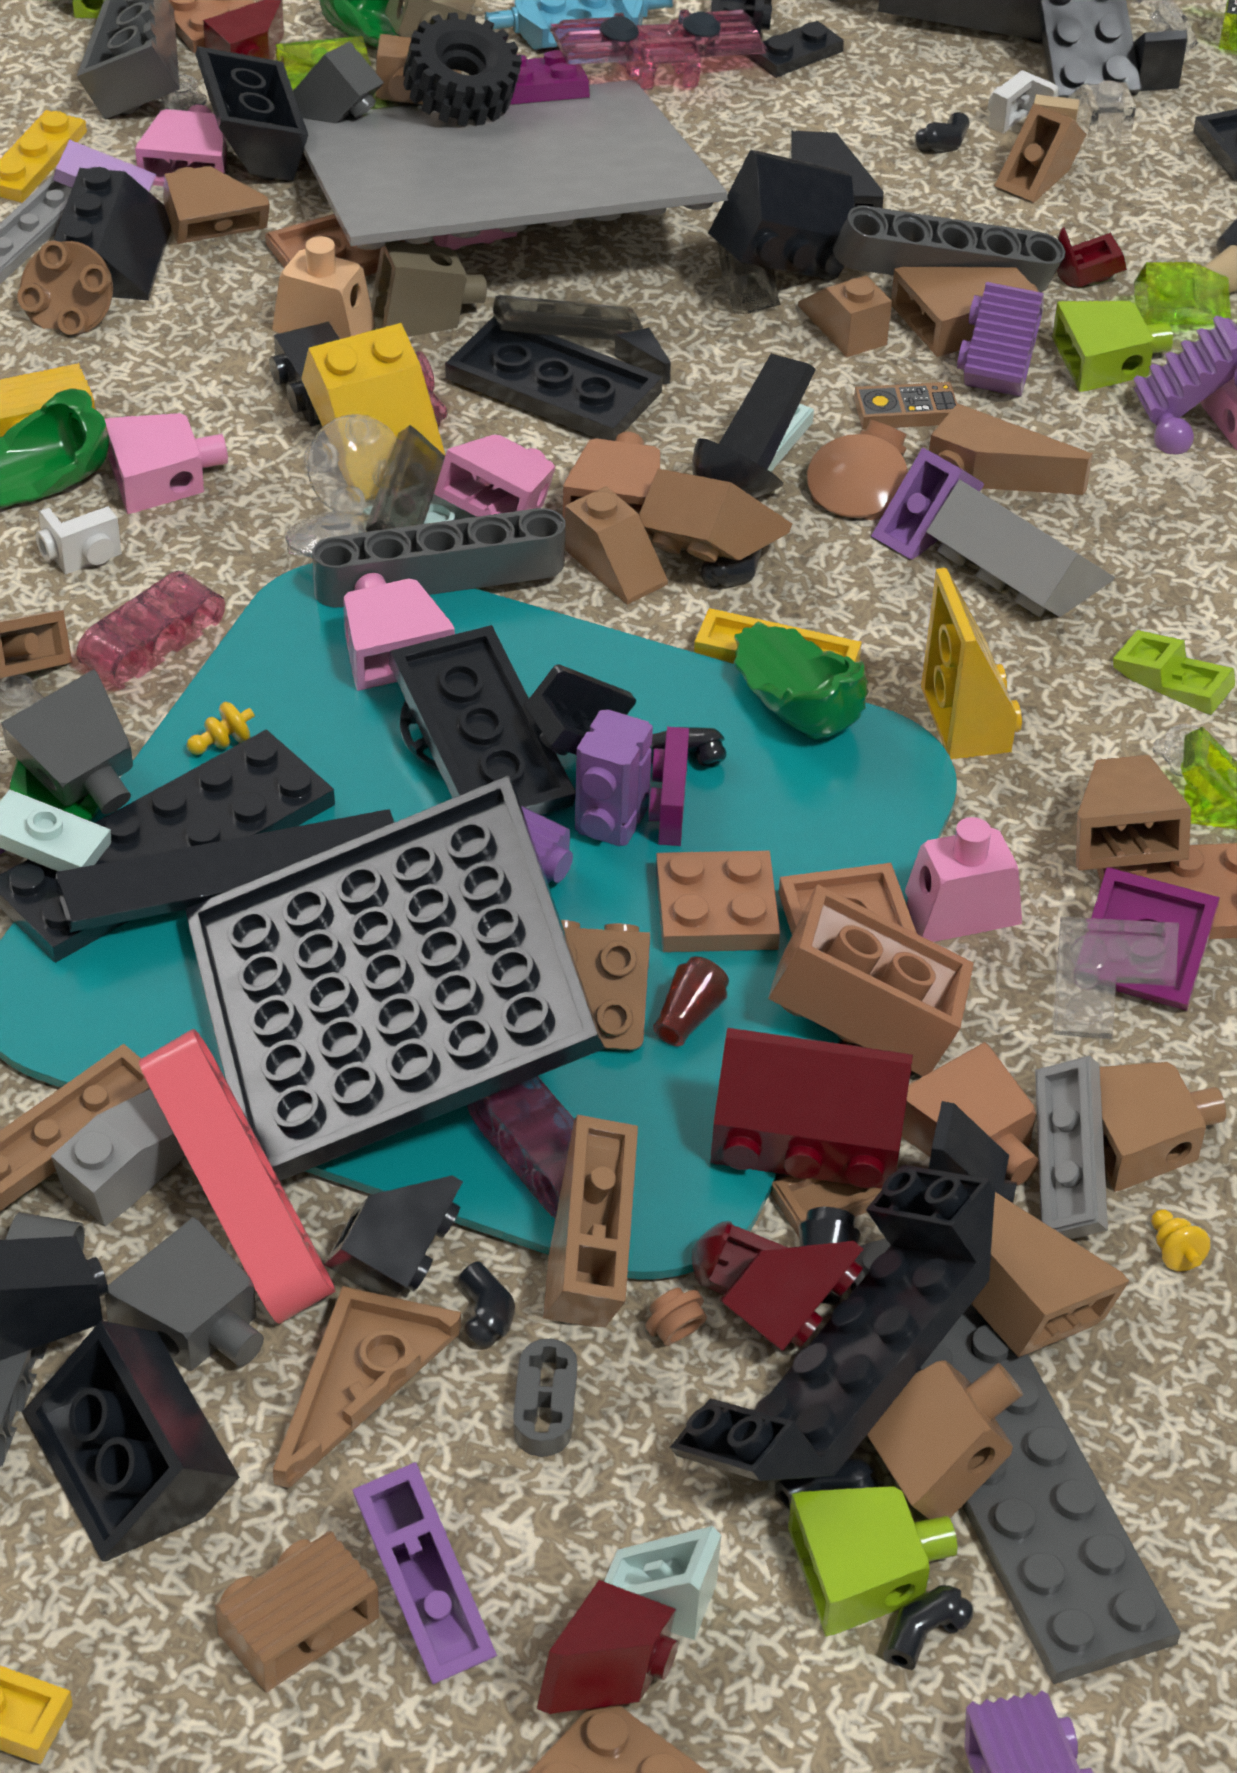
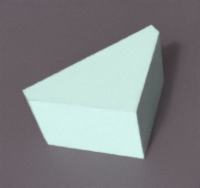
[604,1526,721,1640]

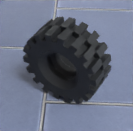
[403,12,522,126]

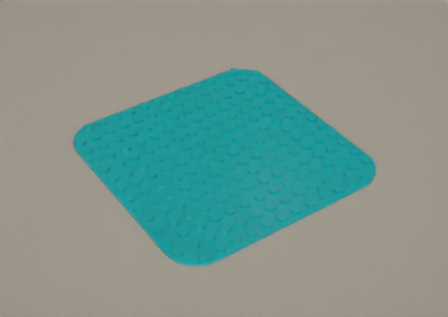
[0,563,957,1279]

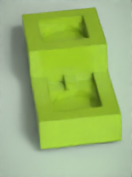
[1113,630,1235,715]

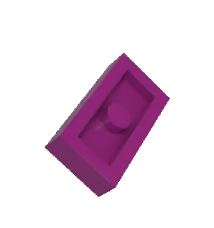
[649,726,689,846]

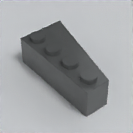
[76,0,180,119]

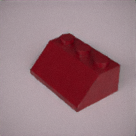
[710,1028,913,1189]

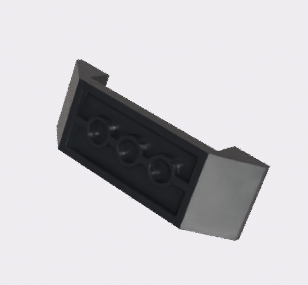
[670,1165,995,1481]

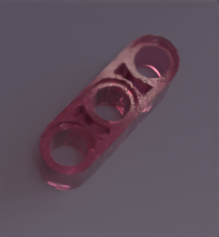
[76,571,226,689]
[467,1076,574,1218]

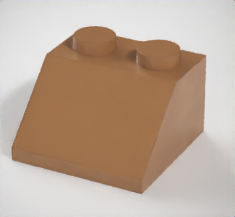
[639,468,793,563]

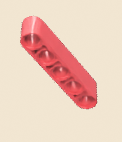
[139,1029,336,1324]

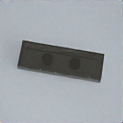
[493,295,644,341]
[365,425,445,532]

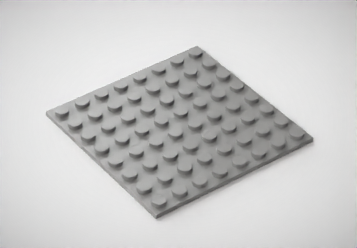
[303,79,727,250]

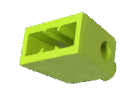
[1052,301,1173,392]
[788,1486,958,1637]

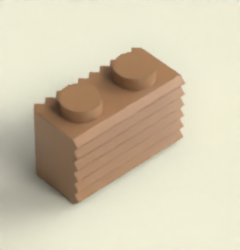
[215,1531,379,1693]

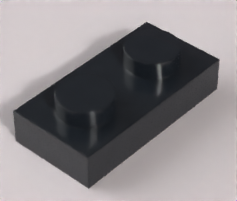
[749,21,844,78]

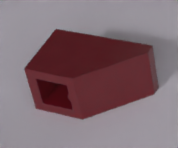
[720,1241,863,1351]

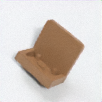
[561,920,650,1051]

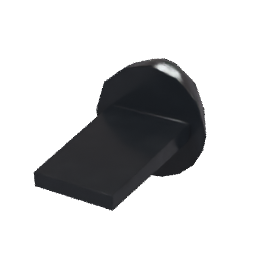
[692,353,816,498]

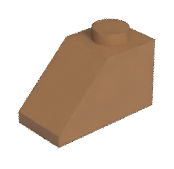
[994,103,1087,203]
[163,166,270,244]
[798,275,892,357]
[565,486,668,605]
[0,610,72,678]

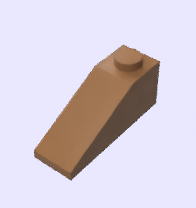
[929,403,1093,495]
[543,1115,638,1328]

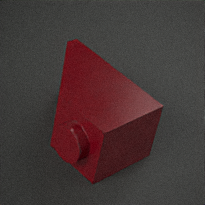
[203,0,284,60]
[536,1580,679,1714]

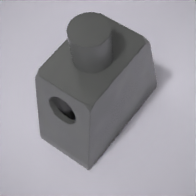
[1,669,133,814]
[104,1217,264,1371]

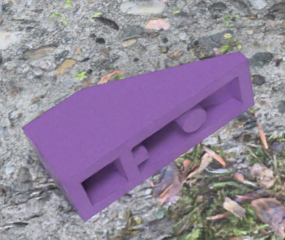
[352,1462,497,1684]

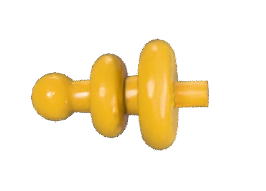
[187,701,255,755]
[1151,1209,1211,1272]

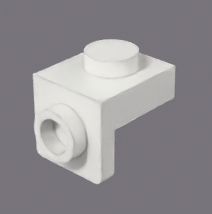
[988,70,1059,133]
[36,506,122,575]

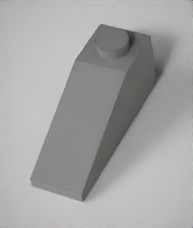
[51,1089,186,1226]

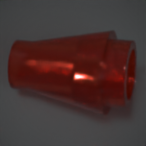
[653,956,729,1046]

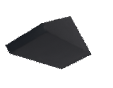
[615,328,671,385]

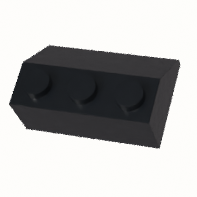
[195,46,308,181]
[708,149,855,280]
[53,167,172,300]
[23,1320,240,1562]

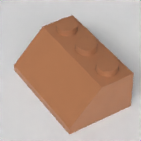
[768,884,974,1076]

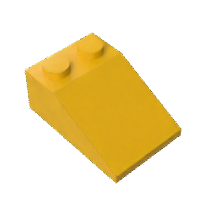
[301,323,446,503]
[921,568,1022,760]

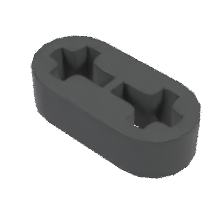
[513,1338,578,1457]

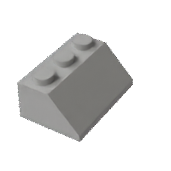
[926,479,1115,617]

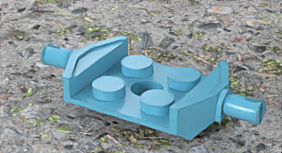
[485,0,673,50]

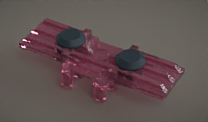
[550,9,766,90]

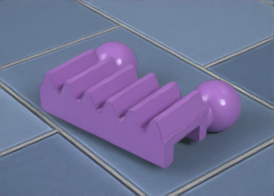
[1133,316,1237,454]

